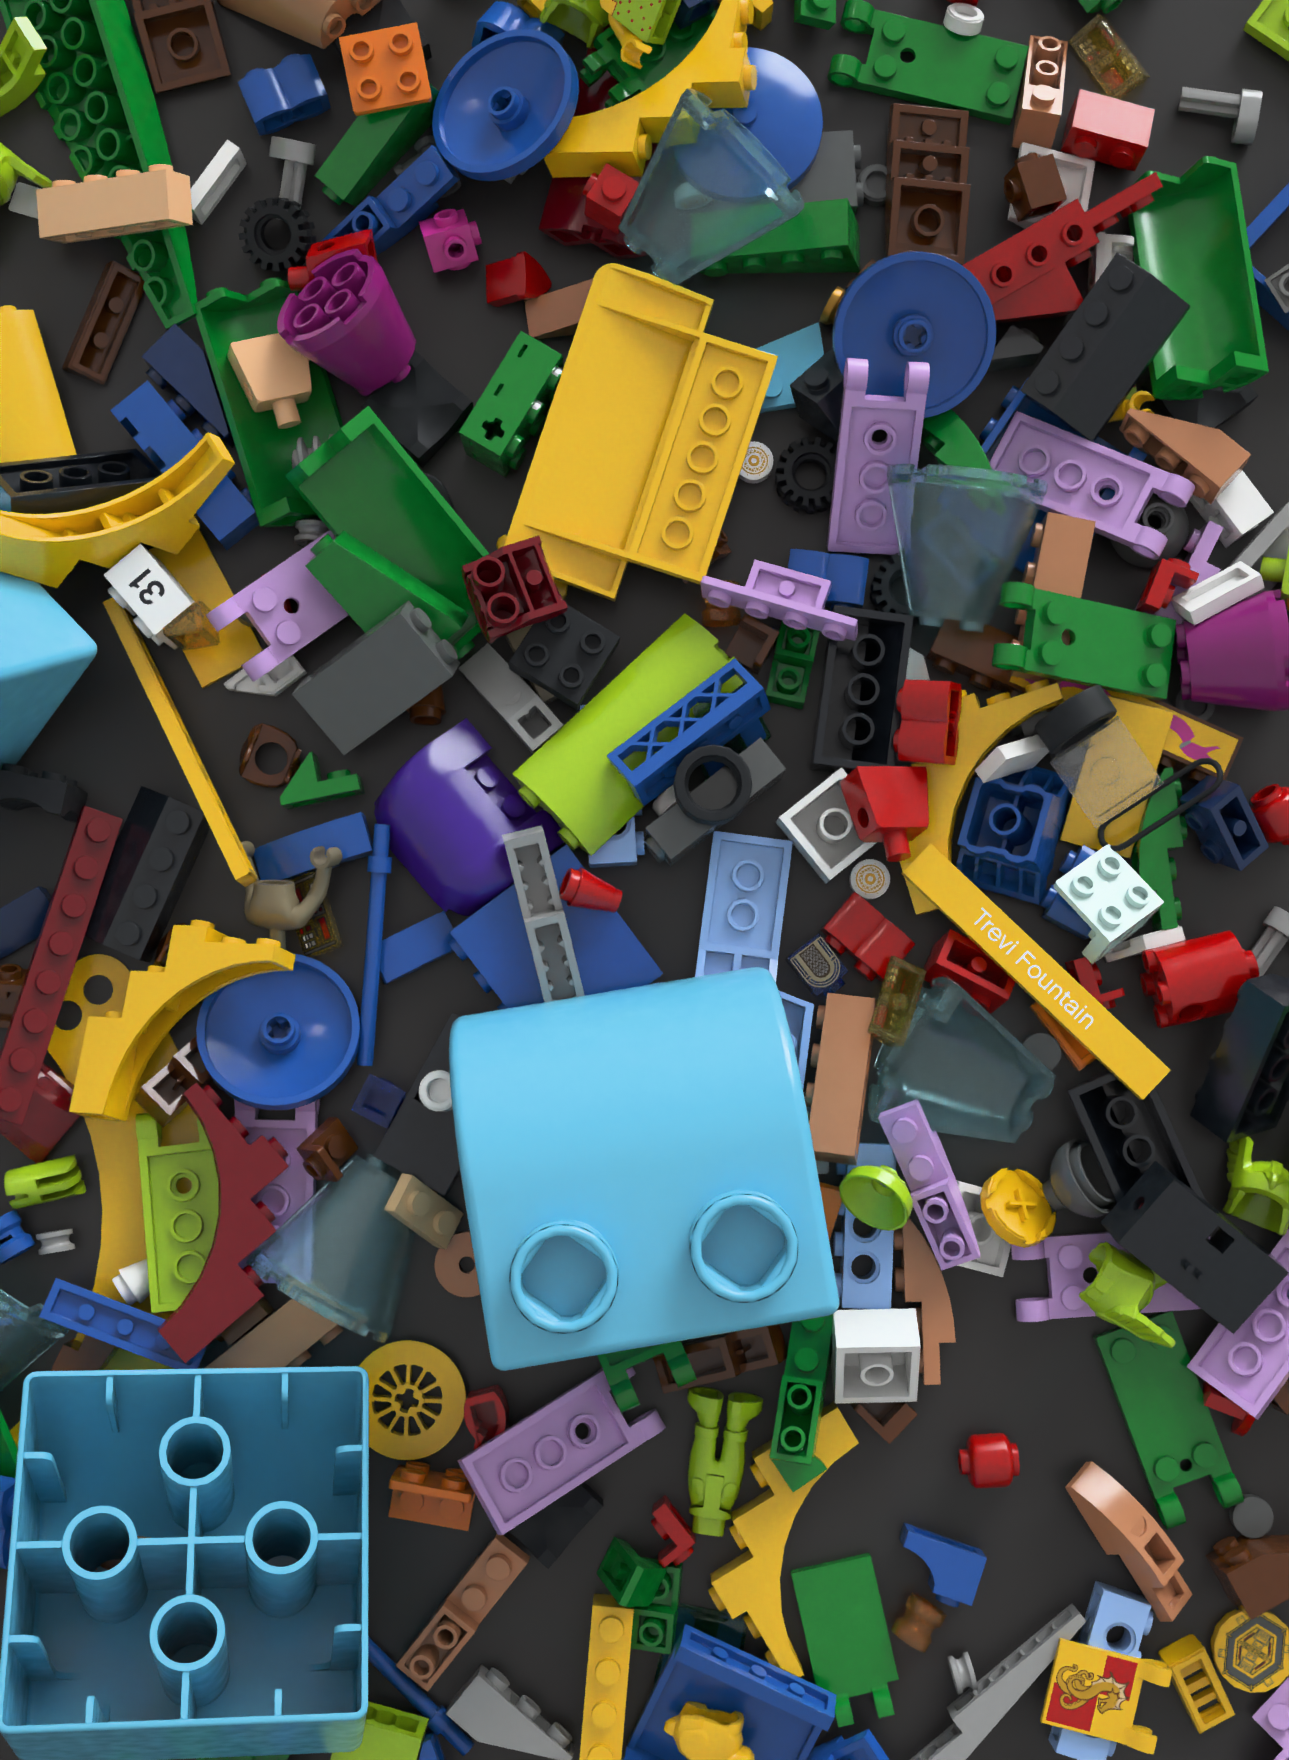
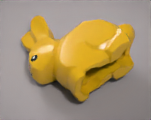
[664,1701,755,1760]

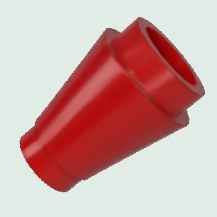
[559,867,623,913]

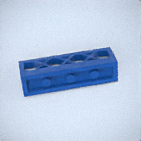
[607,658,771,806]
[39,1278,212,1369]

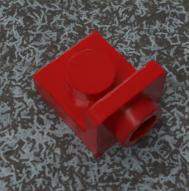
[1136,558,1199,614]
[1065,957,1125,1009]
[651,1495,696,1568]

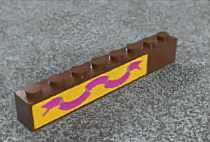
[926,608,1243,784]

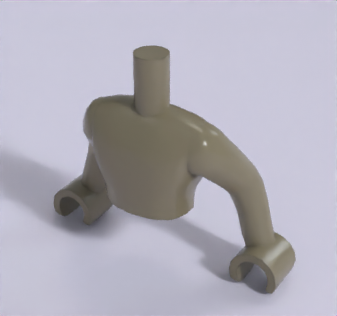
[241,841,342,950]

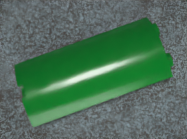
[1128,156,1269,400]
[194,277,343,527]
[285,406,489,660]

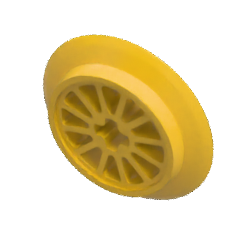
[359,1340,466,1460]

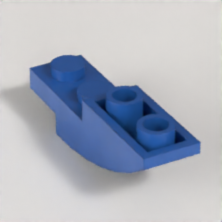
[321,145,460,255]

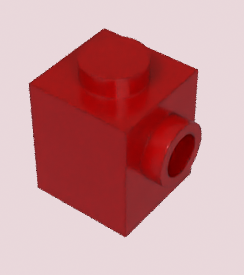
[582,163,641,234]

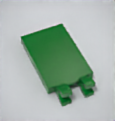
[579,9,717,108]
[790,1553,899,1728]

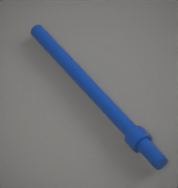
[357,824,392,1066]
[368,1636,474,1756]

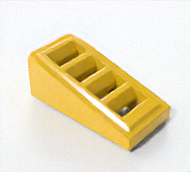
[1158,1634,1235,1734]

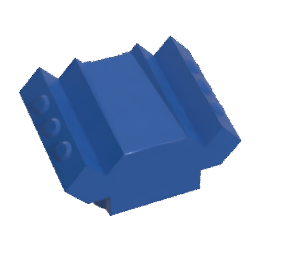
[956,766,1074,905]

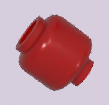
[1250,784,1289,845]
[958,1433,1020,1489]

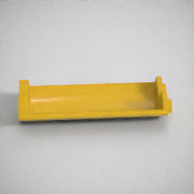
[0,305,77,463]

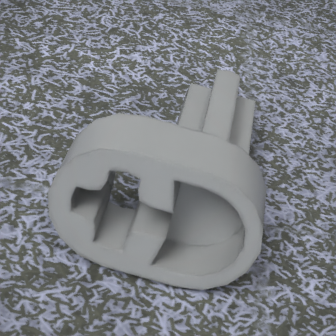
[1178,87,1263,146]
[269,136,316,220]
[1251,906,1289,977]

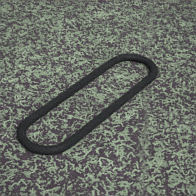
[1097,758,1223,851]

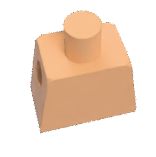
[227,333,312,429]

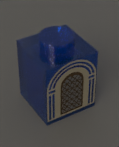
[785,933,849,998]

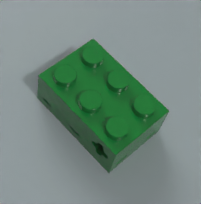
[459,331,564,478]

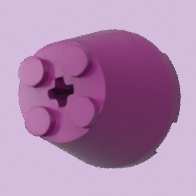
[277,249,416,396]
[1175,589,1289,712]

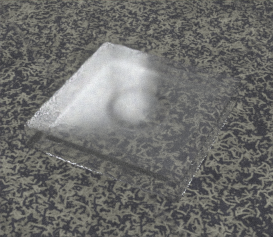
[1050,716,1164,829]

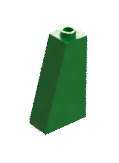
[314,83,439,207]
[305,530,469,640]

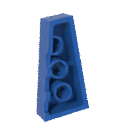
[110,380,259,550]

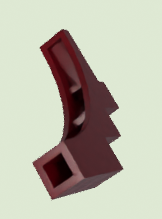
[157,1082,289,1363]

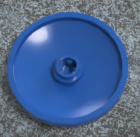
[432,29,579,181]
[667,47,823,205]
[833,251,996,418]
[196,953,360,1110]

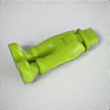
[687,1386,763,1537]

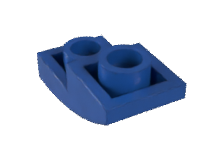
[380,911,454,985]

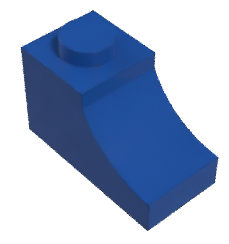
[899,1523,987,1607]

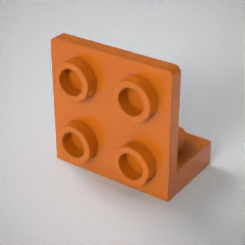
[339,22,432,116]
[388,1461,476,1531]

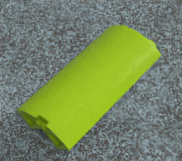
[512,613,745,856]

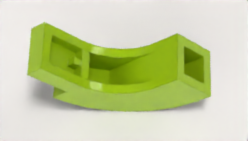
[0,16,47,117]

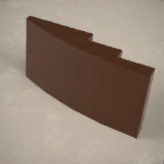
[132,0,231,94]
[885,103,971,265]

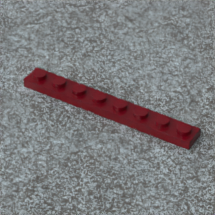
[0,806,123,1126]

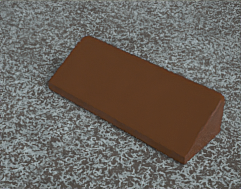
[62,261,144,386]

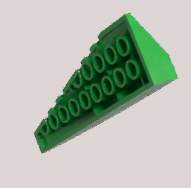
[0,0,198,330]

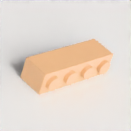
[36,164,193,244]

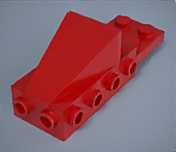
[962,172,1163,324]

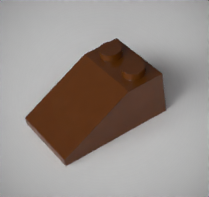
[1205,1534,1289,1620]

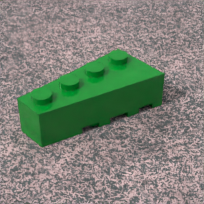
[692,198,860,277]

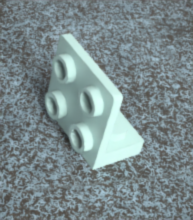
[1053,845,1164,965]

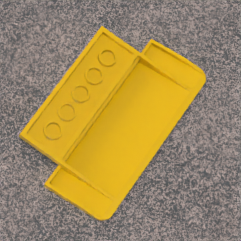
[505,263,778,602]

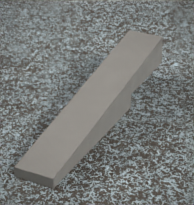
[502,825,585,1002]
[910,1603,1086,1760]

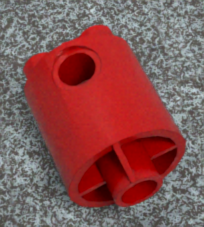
[1140,930,1259,1029]

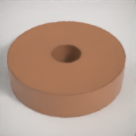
[434,1231,480,1297]

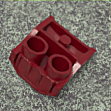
[461,535,568,644]
[0,1063,81,1163]

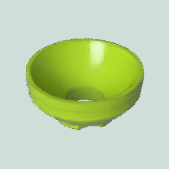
[839,1165,913,1231]

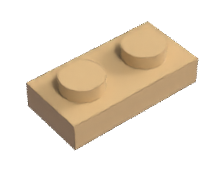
[384,1173,464,1249]

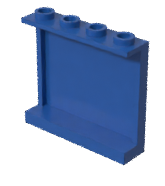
[448,844,664,1010]
[622,1624,836,1760]

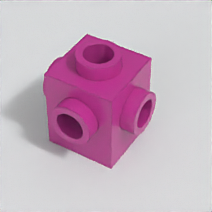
[419,209,482,273]

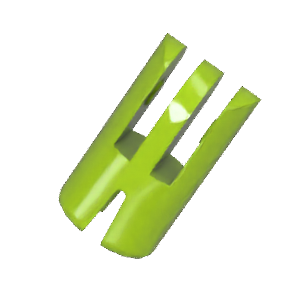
[4,1154,87,1209]

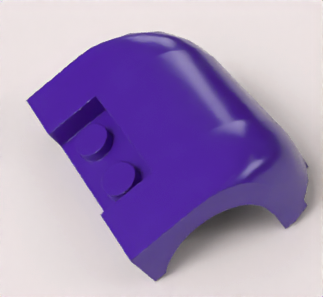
[374,718,565,916]

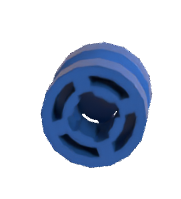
[0,1209,36,1265]

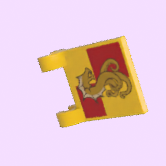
[1040,1638,1173,1754]

